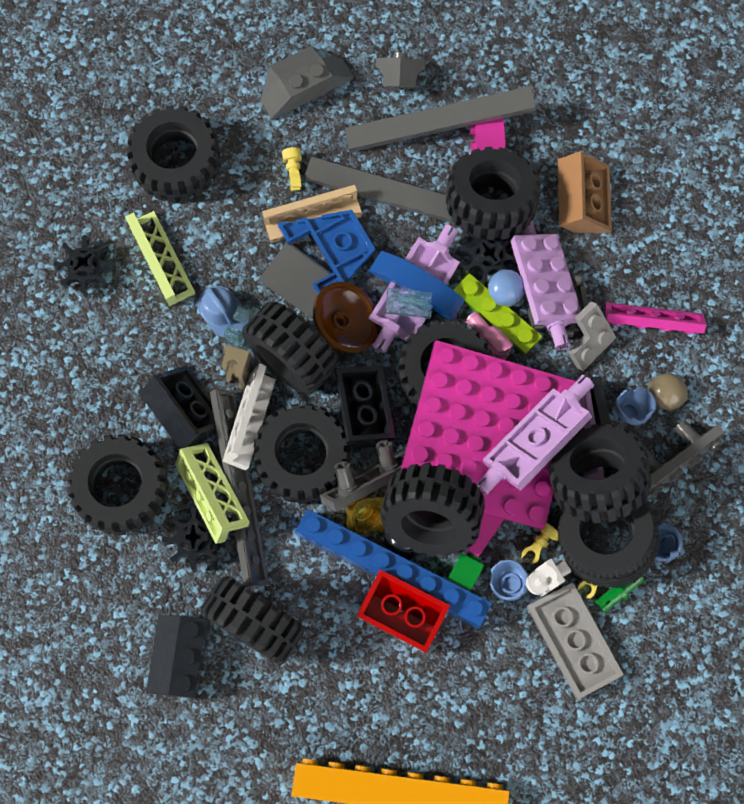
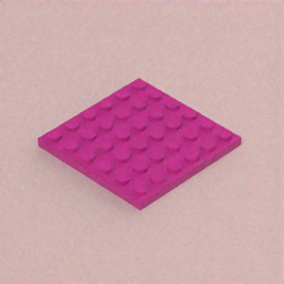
[401,340,576,530]

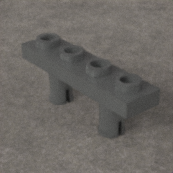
[646,420,724,496]
[320,440,405,512]

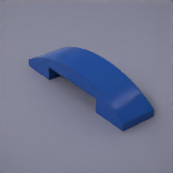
[369,251,465,320]

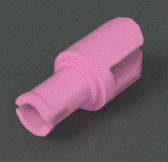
[466,312,513,360]

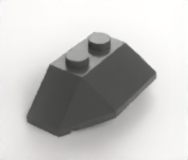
[261,46,354,120]

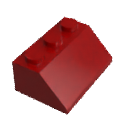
[356,569,450,653]

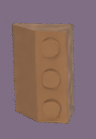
[557,151,612,233]

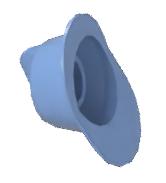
[198,286,247,338]

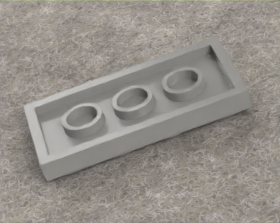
[527,582,624,700]

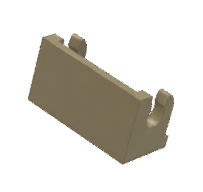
[222,345,253,390]

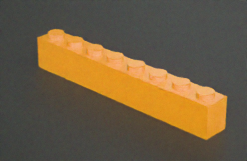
[292,759,509,804]

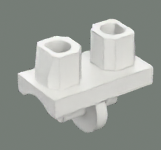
[526,559,571,597]

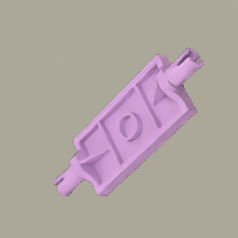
[510,220,581,350]
[369,224,460,354]
[476,375,594,495]

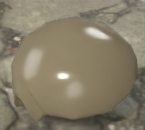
[647,373,688,411]

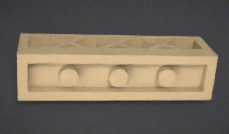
[262,185,362,243]

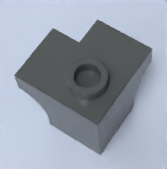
[375,53,425,88]

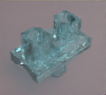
[385,288,432,318]
[222,305,260,349]

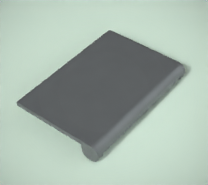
[258,243,332,320]

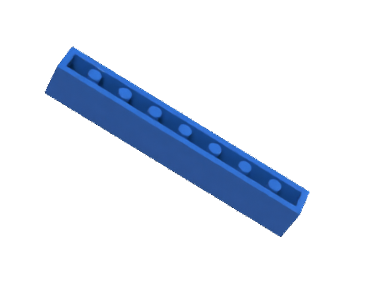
[295,509,492,629]

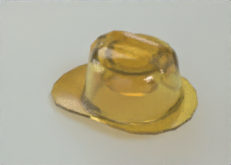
[344,495,385,534]

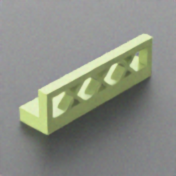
[125,211,195,306]
[175,443,250,544]

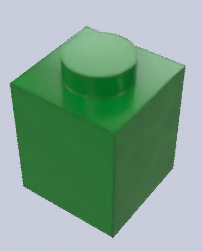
[447,553,484,592]

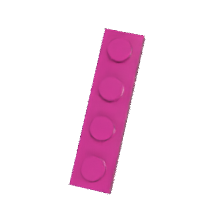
[605,302,706,334]

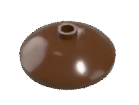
[313,282,379,354]

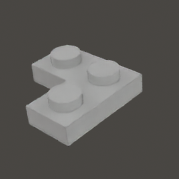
[568,302,616,371]

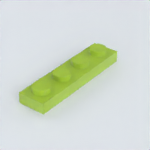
[453,273,542,356]

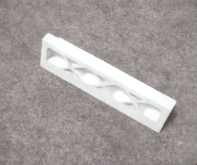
[223,364,276,470]

